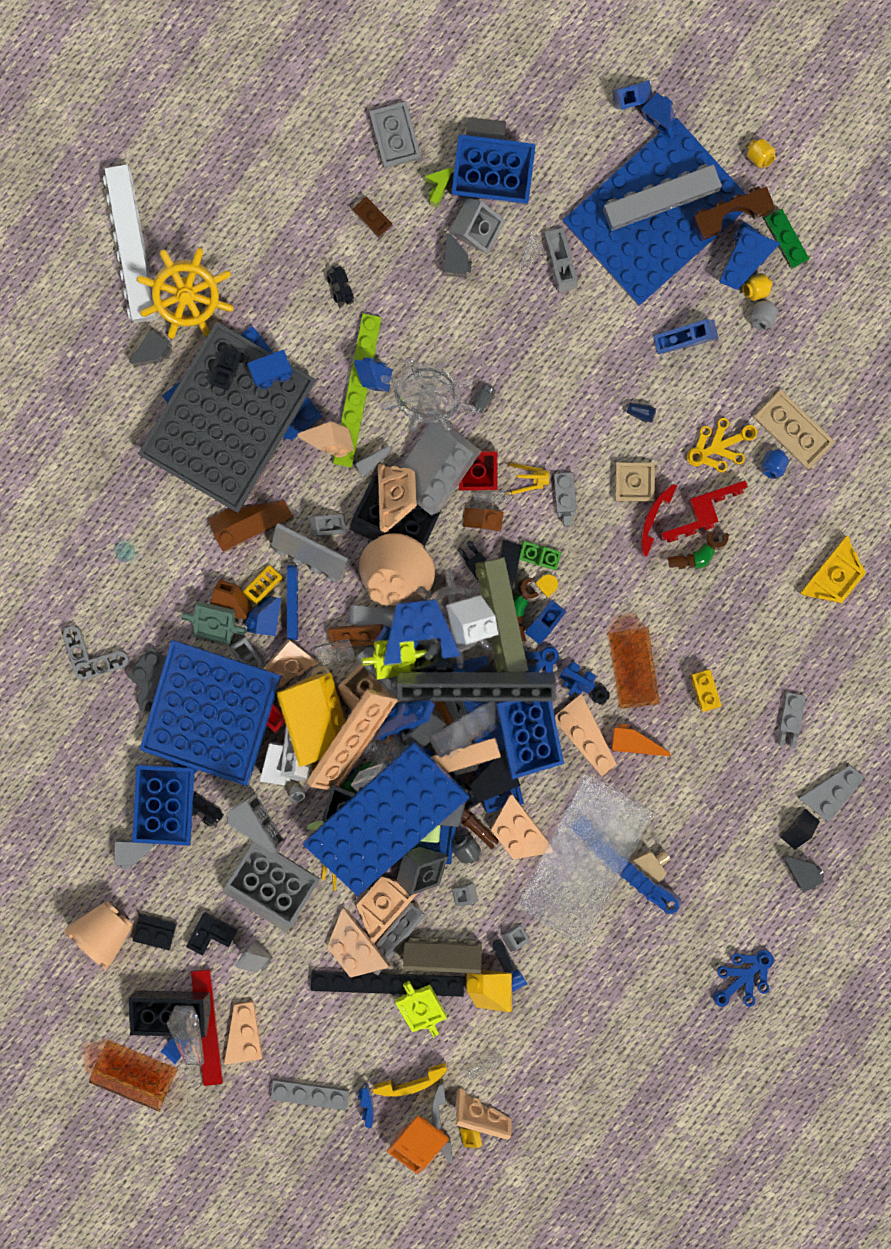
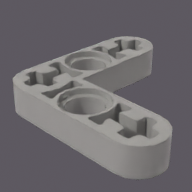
[63,626,130,680]

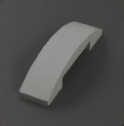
[432,1080,453,1162]

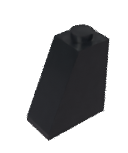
[468,749,521,803]

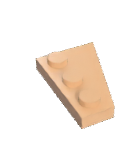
[224,1001,263,1065]

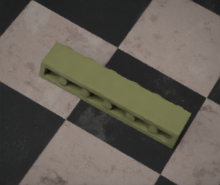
[475,558,528,672]

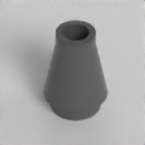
[472,383,496,413]

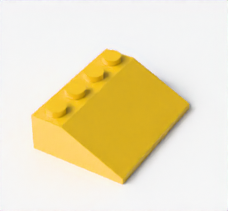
[277,672,345,767]

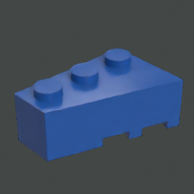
[719,227,781,290]

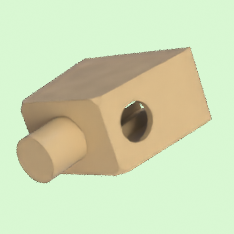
[628,849,671,884]

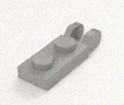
[778,692,806,748]

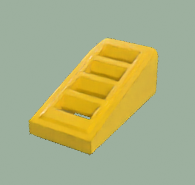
[243,565,283,607]

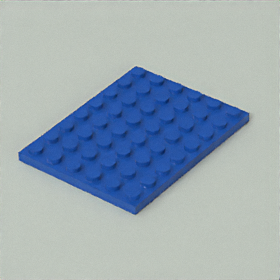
[562,118,746,306]

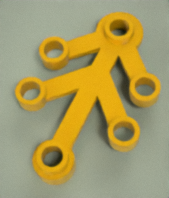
[686,418,757,473]

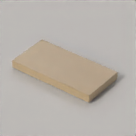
[753,389,835,470]

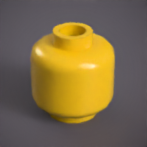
[747,139,776,168]
[742,273,772,301]

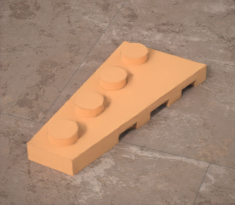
[555,694,616,776]

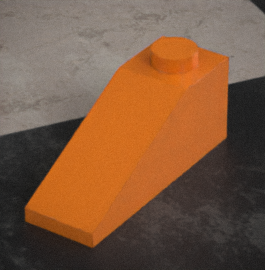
[611,724,670,757]

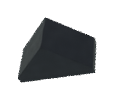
[780,809,820,850]

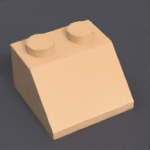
[298,422,354,457]

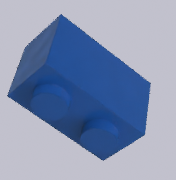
[247,349,294,389]

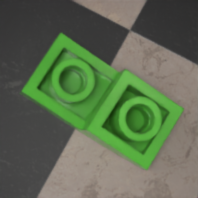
[519,541,562,571]

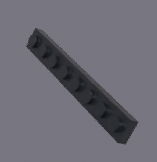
[311,971,464,997]

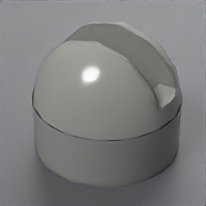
[289,785,305,802]

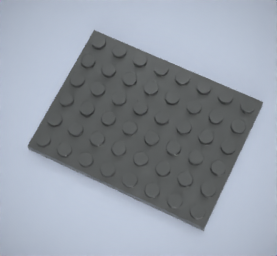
[138,321,317,513]

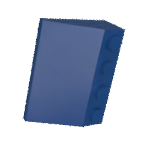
[452,135,536,205]
[496,701,564,779]
[132,764,195,846]

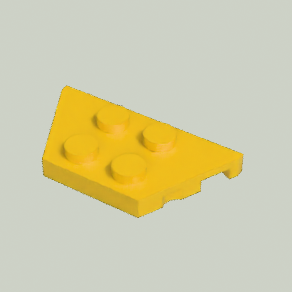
[799,535,866,603]

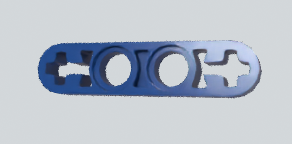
[287,565,298,640]

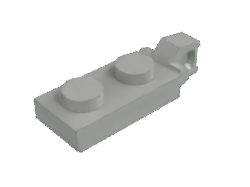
[554,472,576,526]

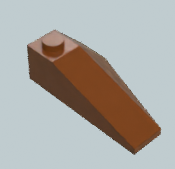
[208,500,293,553]

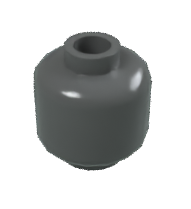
[453,835,481,864]

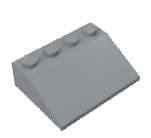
[400,416,481,515]
[272,523,351,583]
[226,793,285,854]
[222,842,320,933]

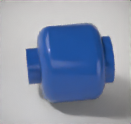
[761,449,789,479]

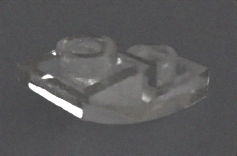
[313,639,356,666]

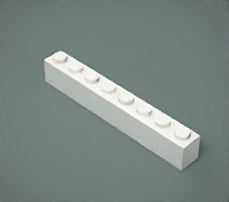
[103,165,158,323]

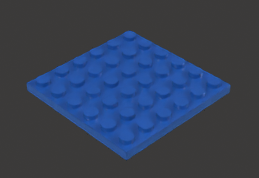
[139,640,282,786]

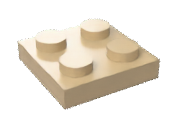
[615,462,655,502]

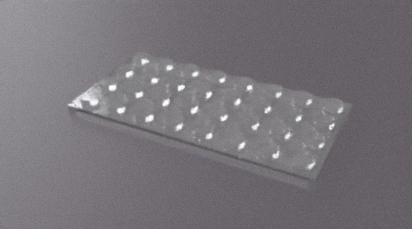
[516,774,655,947]

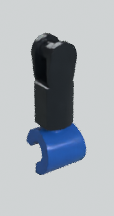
[492,940,527,992]

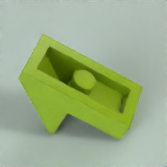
[424,168,454,208]

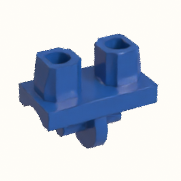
[559,662,596,696]

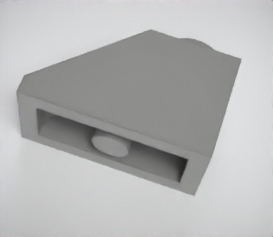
[114,840,156,869]

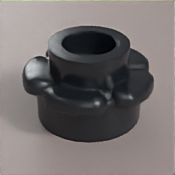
[591,686,610,705]

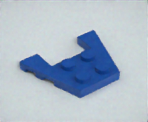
[383,599,460,665]

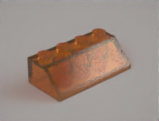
[608,627,660,709]
[89,1040,178,1112]

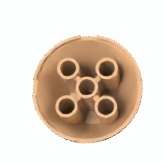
[359,533,435,606]

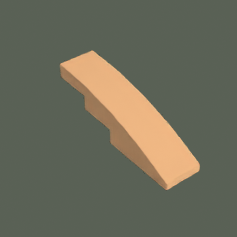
[431,738,501,773]

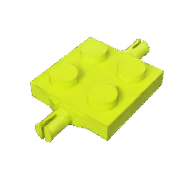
[361,640,427,679]
[395,981,447,1037]

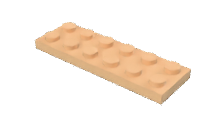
[307,689,398,790]

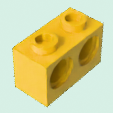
[689,669,722,712]

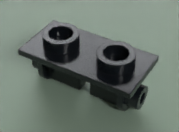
[326,266,354,308]
[411,653,454,672]
[192,795,224,827]

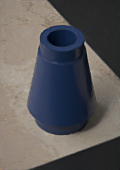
[627,402,657,424]

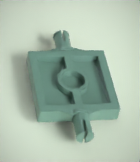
[181,601,246,645]

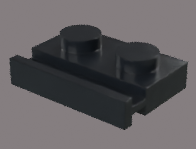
[133,913,177,951]

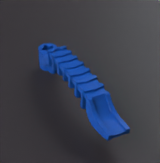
[570,815,681,914]

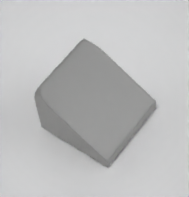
[452,883,478,906]
[501,924,530,952]

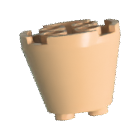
[63,901,133,970]

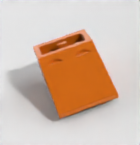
[386,1116,449,1174]

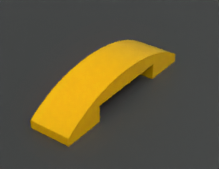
[372,1062,447,1096]

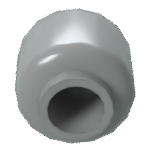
[750,300,778,330]

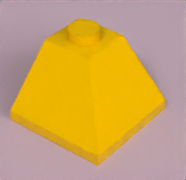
[467,969,512,1012]

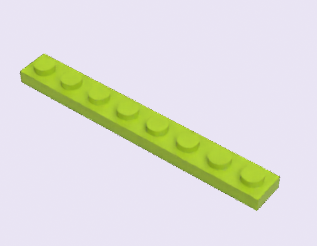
[333,314,382,468]

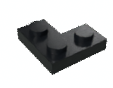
[186,912,238,956]

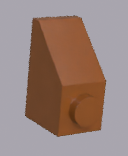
[463,508,504,532]

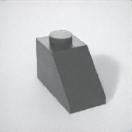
[444,233,472,278]
[129,330,173,367]
[782,855,824,893]

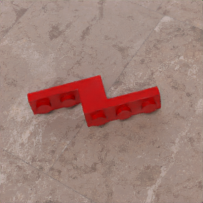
[659,480,748,543]

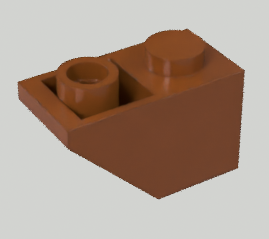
[210,579,252,620]

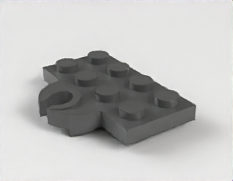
[127,646,166,713]

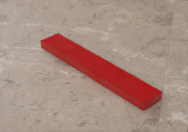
[191,969,223,1086]

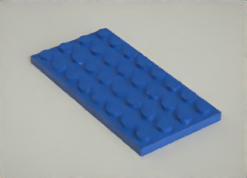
[303,741,469,896]

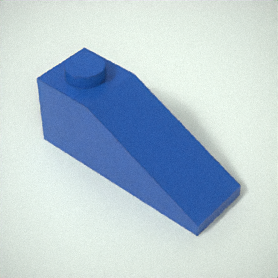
[654,319,719,354]

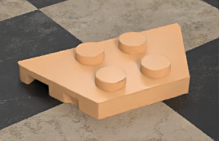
[378,464,417,533]
[491,793,555,859]
[356,876,418,943]
[327,908,391,977]

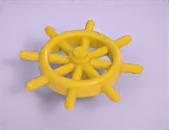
[136,247,234,339]

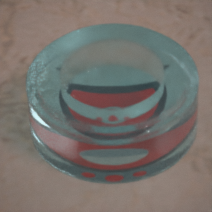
[116,543,136,562]

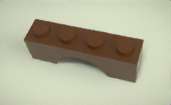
[692,186,775,242]

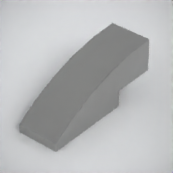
[544,228,578,293]

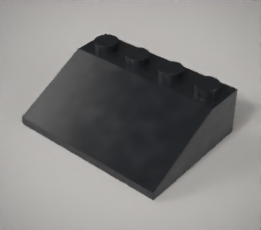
[349,474,442,549]

